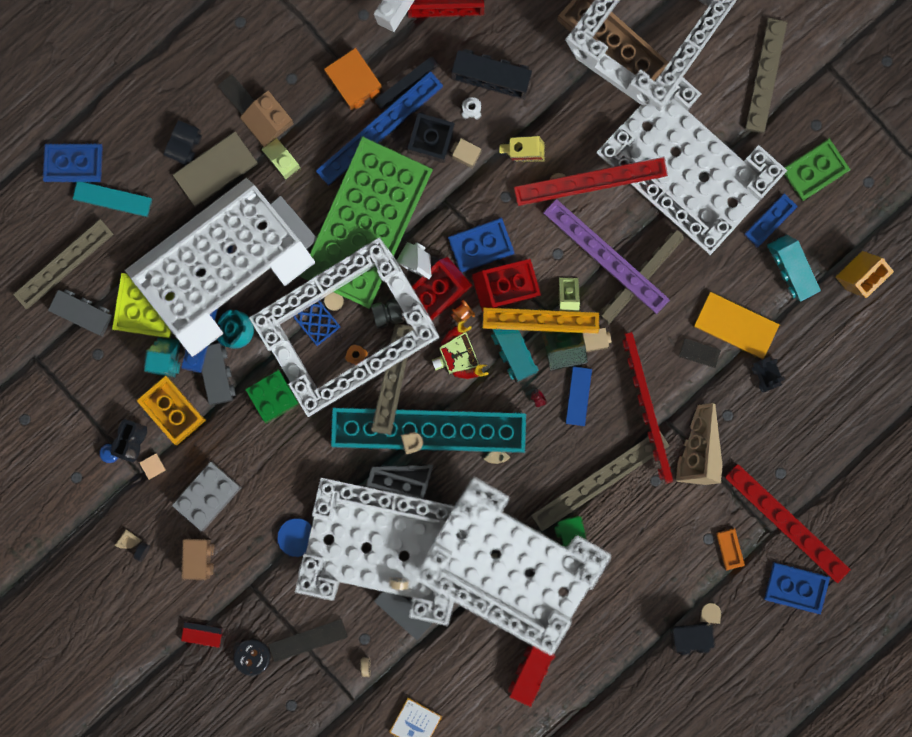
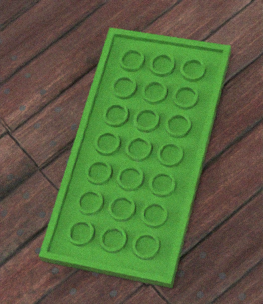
[300,137,433,309]

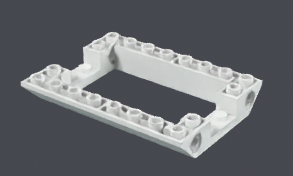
[566,0,736,107]
[250,238,439,417]

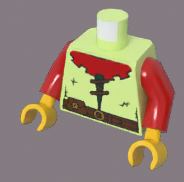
[432,319,489,379]

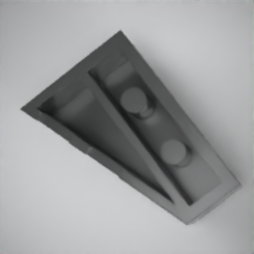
[367,465,433,500]

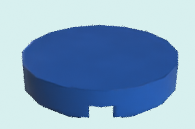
[278,519,312,557]

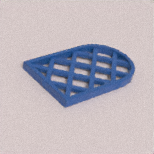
[294,301,341,346]

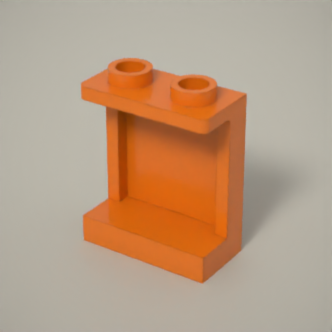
[324,48,382,110]

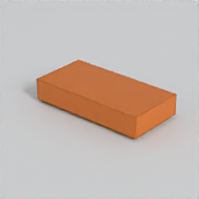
[716,528,745,570]

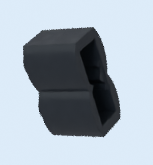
[163,120,202,166]
[111,419,147,463]

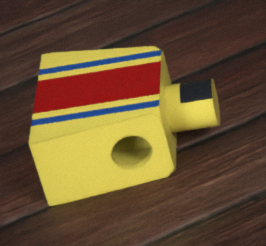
[500,136,544,161]

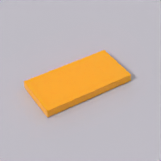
[694,292,779,360]

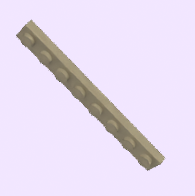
[531,432,670,531]

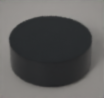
[134,542,150,562]

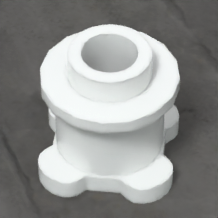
[462,97,481,119]

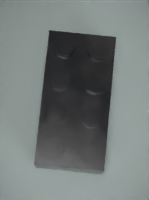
[452,49,532,100]

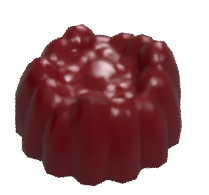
[531,389,547,407]

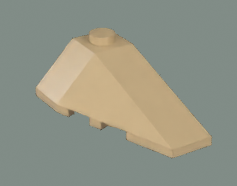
[676,403,722,485]

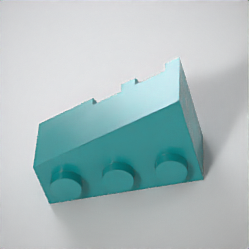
[767,235,821,302]
[491,329,539,382]
[145,337,181,377]

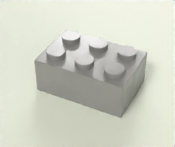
[172,462,242,531]

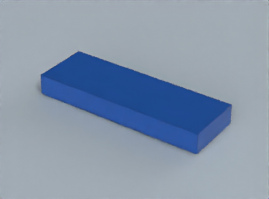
[744,193,798,248]
[566,367,592,426]

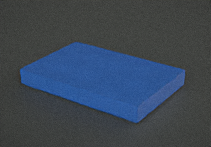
[43,144,103,182]
[448,218,515,273]
[764,562,830,615]

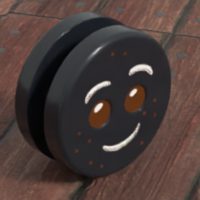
[234,639,271,676]

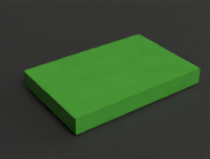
[784,138,850,201]

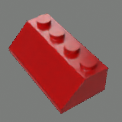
[408,0,484,18]

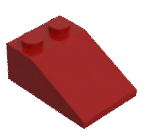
[412,257,472,321]
[472,259,541,312]

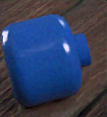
[100,444,118,463]

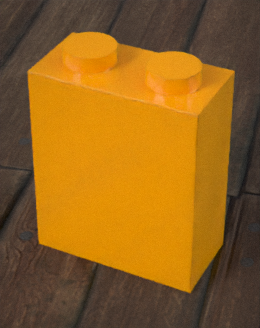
[836,251,894,298]

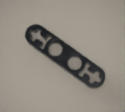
[375,56,439,109]

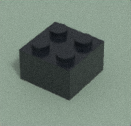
[407,113,455,163]
[670,623,715,655]

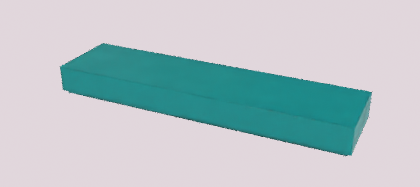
[73,182,152,217]

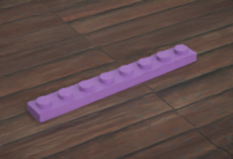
[544,199,670,315]

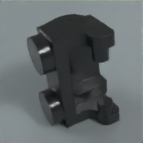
[751,357,786,393]

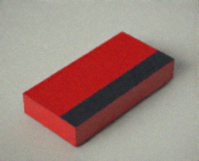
[181,622,223,648]

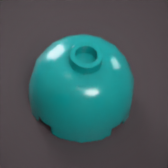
[217,310,254,349]

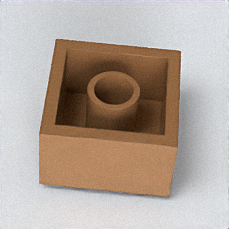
[182,539,214,579]

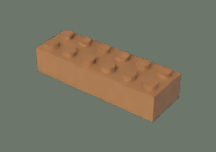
[558,0,669,82]

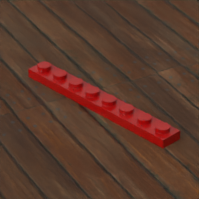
[514,157,668,206]
[622,332,673,484]
[724,464,851,584]

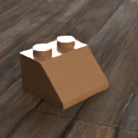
[240,91,294,147]

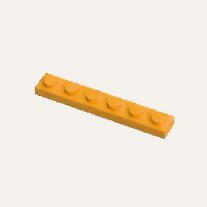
[483,308,599,333]

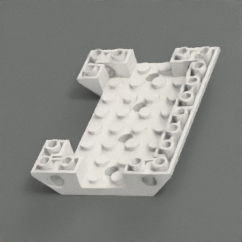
[596,77,787,255]
[125,178,315,357]
[295,478,468,625]
[415,478,611,655]

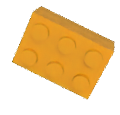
[137,376,206,445]

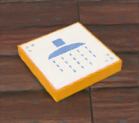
[390,698,442,737]

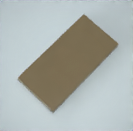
[173,132,258,207]

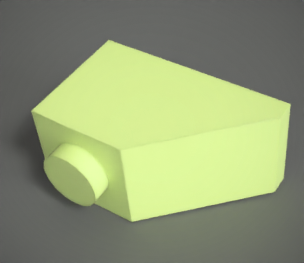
[262,138,300,180]
[559,278,580,312]

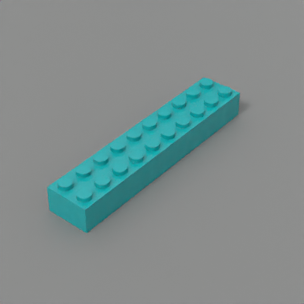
[331,408,526,453]

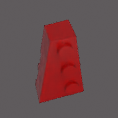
[507,645,555,707]

